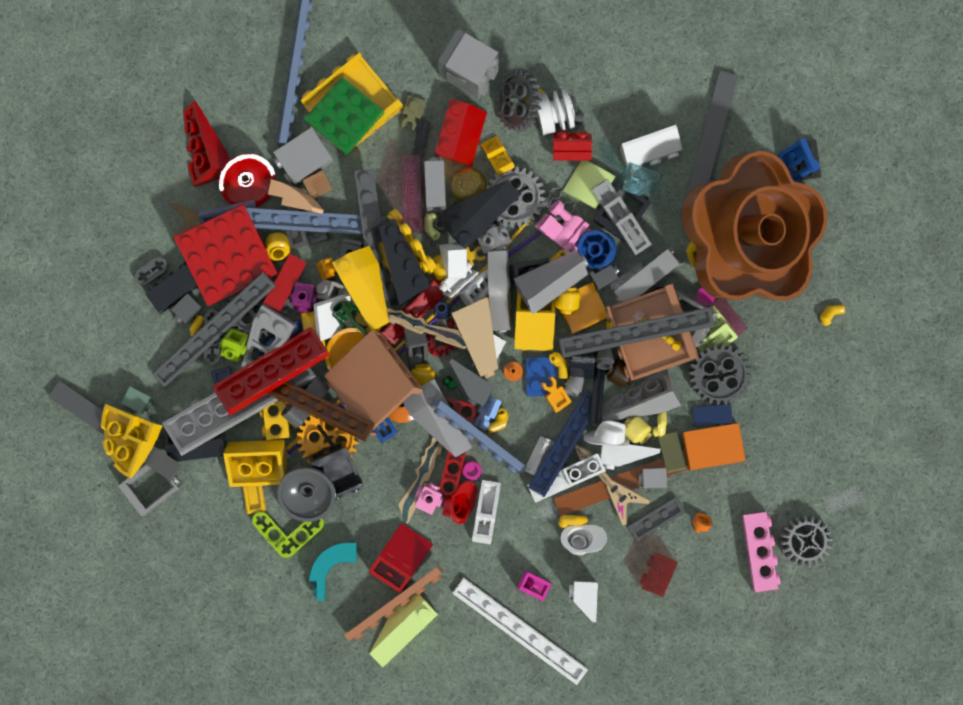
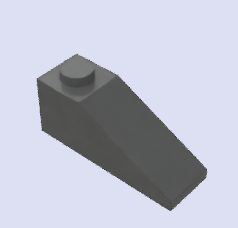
[442,355,495,406]

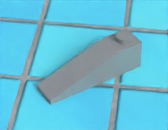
[403,379,472,457]

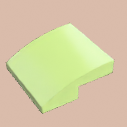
[563,161,616,210]
[691,305,738,353]

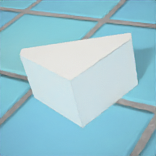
[439,244,467,279]

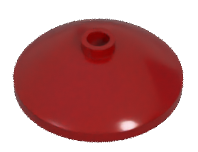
[219,153,276,207]

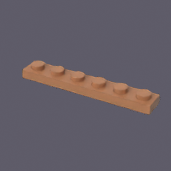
[344,565,444,641]

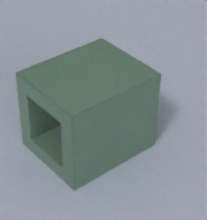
[121,386,153,415]

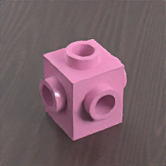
[415,482,444,515]

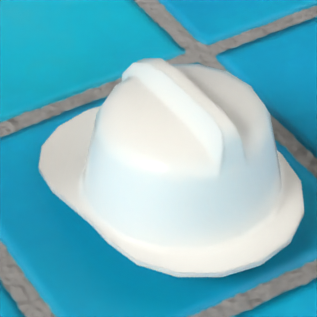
[584,420,630,447]
[560,525,607,556]

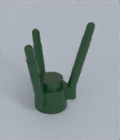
[332,300,368,336]

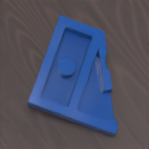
[526,357,558,396]

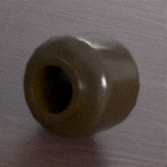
[605,359,633,387]

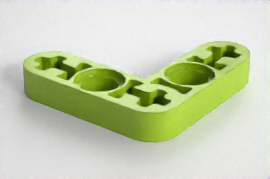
[252,512,324,558]

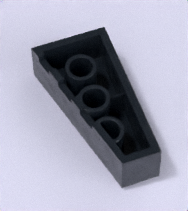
[371,219,430,305]

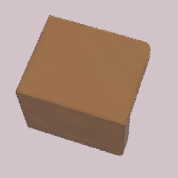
[303,170,332,199]

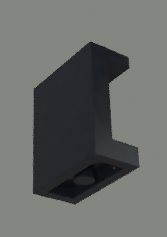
[308,440,364,500]

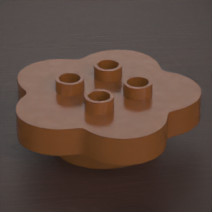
[682,151,827,300]

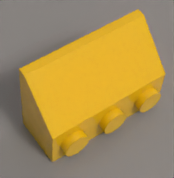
[223,440,287,487]

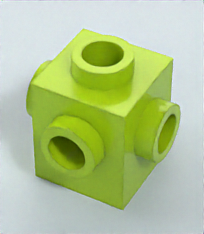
[220,328,248,362]

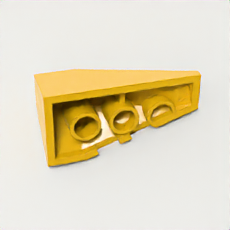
[332,246,389,330]

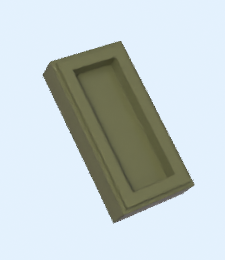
[658,432,686,474]

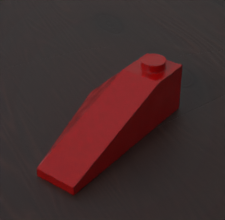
[183,101,229,187]

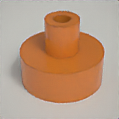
[504,362,523,381]
[692,512,713,533]

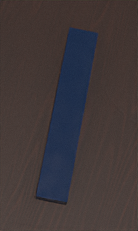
[528,390,592,497]

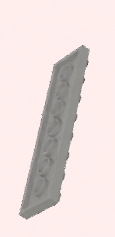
[162,368,315,456]

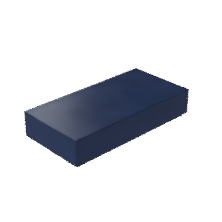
[692,404,733,427]

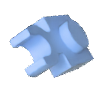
[473,396,502,430]

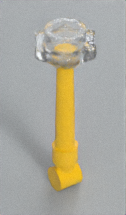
[632,309,682,351]

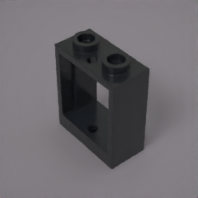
[593,181,651,242]

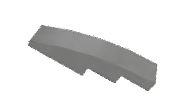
[591,178,652,255]
[488,250,512,331]

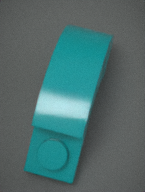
[309,543,357,601]

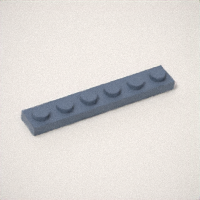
[430,400,527,474]

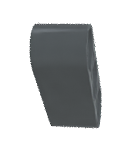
[281,374,329,428]

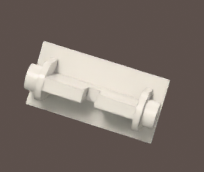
[439,262,478,298]
[525,436,554,476]

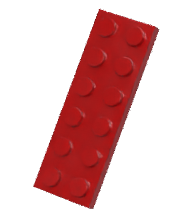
[212,327,330,416]

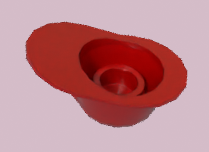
[442,481,478,524]

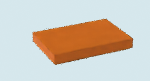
[682,423,746,471]

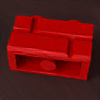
[553,131,592,161]

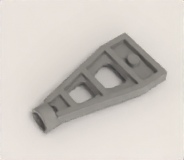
[241,304,296,368]

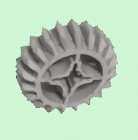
[780,515,833,568]

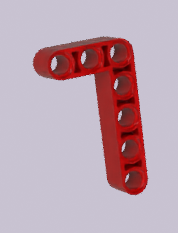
[440,397,475,495]

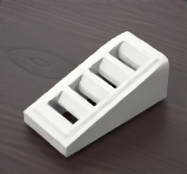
[458,268,489,306]

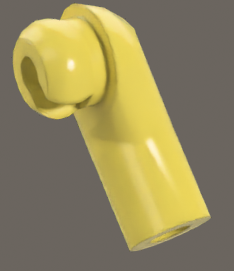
[652,411,667,437]

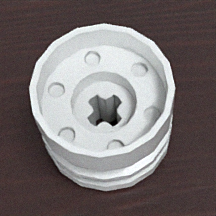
[537,89,575,135]

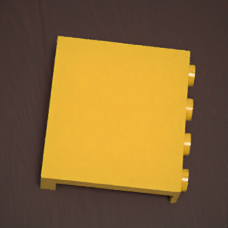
[300,52,404,155]

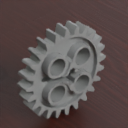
[485,166,546,229]

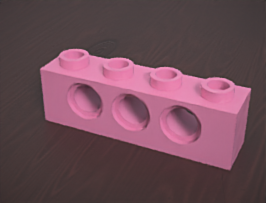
[742,512,780,592]

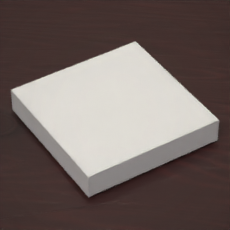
[314,293,353,341]

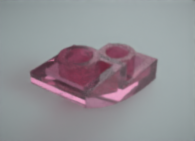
[709,299,748,336]

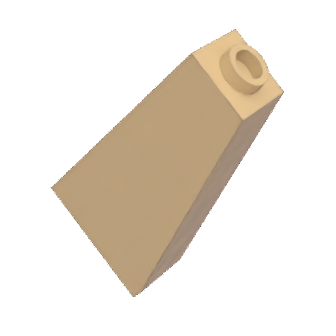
[451,297,498,379]

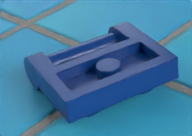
[777,138,820,183]

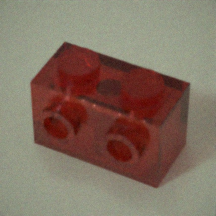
[639,552,678,598]

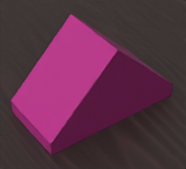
[516,570,552,601]

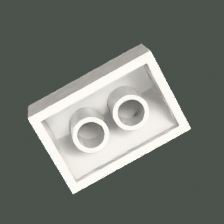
[620,125,682,172]

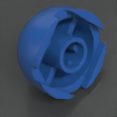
[577,230,617,268]

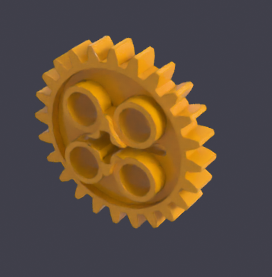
[296,415,359,463]

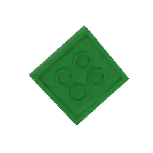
[304,77,384,155]

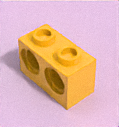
[260,400,291,440]

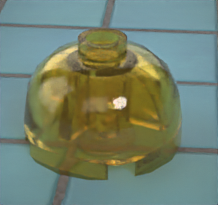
[449,167,487,202]

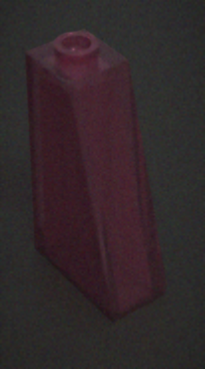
[401,153,423,233]

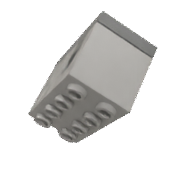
[438,29,499,100]

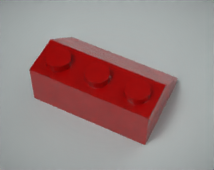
[435,99,487,167]

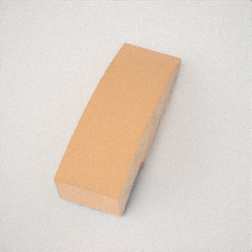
[268,179,324,214]

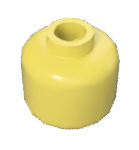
[624,417,652,445]

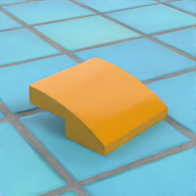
[562,282,607,334]

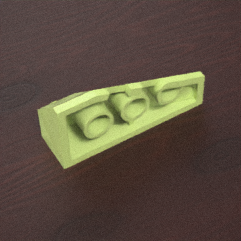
[369,593,438,667]

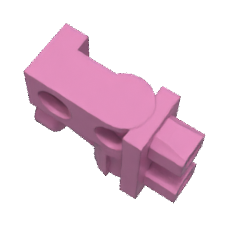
[534,200,591,253]

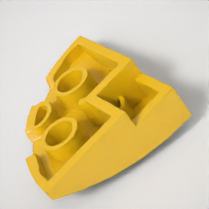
[101,404,162,478]

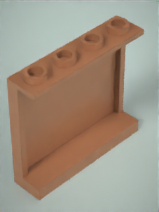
[605,284,699,381]
[324,330,423,436]

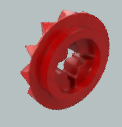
[426,326,455,357]

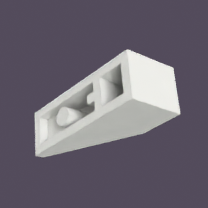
[600,445,661,470]

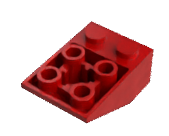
[368,523,433,593]

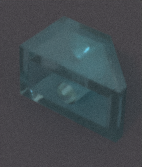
[620,162,663,196]

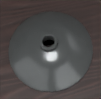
[277,467,336,522]

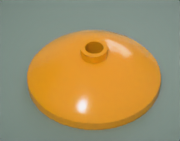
[325,328,368,371]

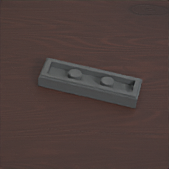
[627,496,686,543]

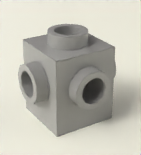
[478,224,511,254]

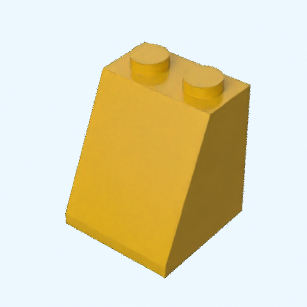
[514,290,556,351]

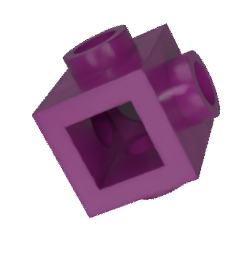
[290,282,318,313]

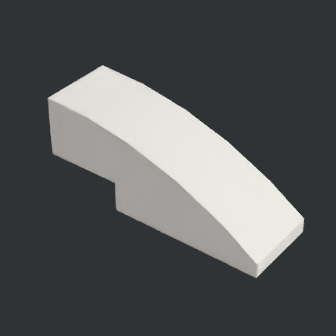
[472,480,501,544]

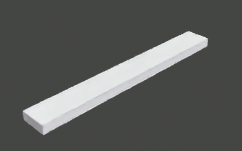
[452,577,588,685]

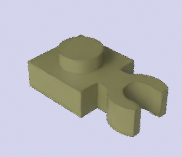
[402,96,426,131]

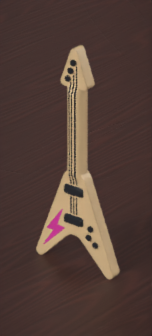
[575,445,650,525]

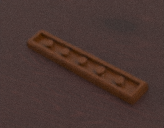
[267,382,375,442]

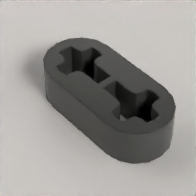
[135,257,168,286]

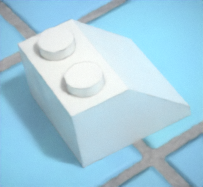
[569,581,598,622]

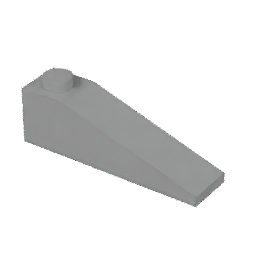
[601,369,681,422]

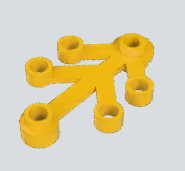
[386,209,436,274]

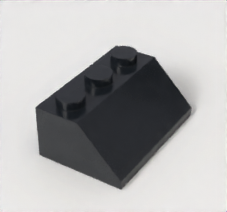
[165,420,226,462]

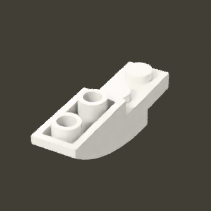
[527,454,606,503]

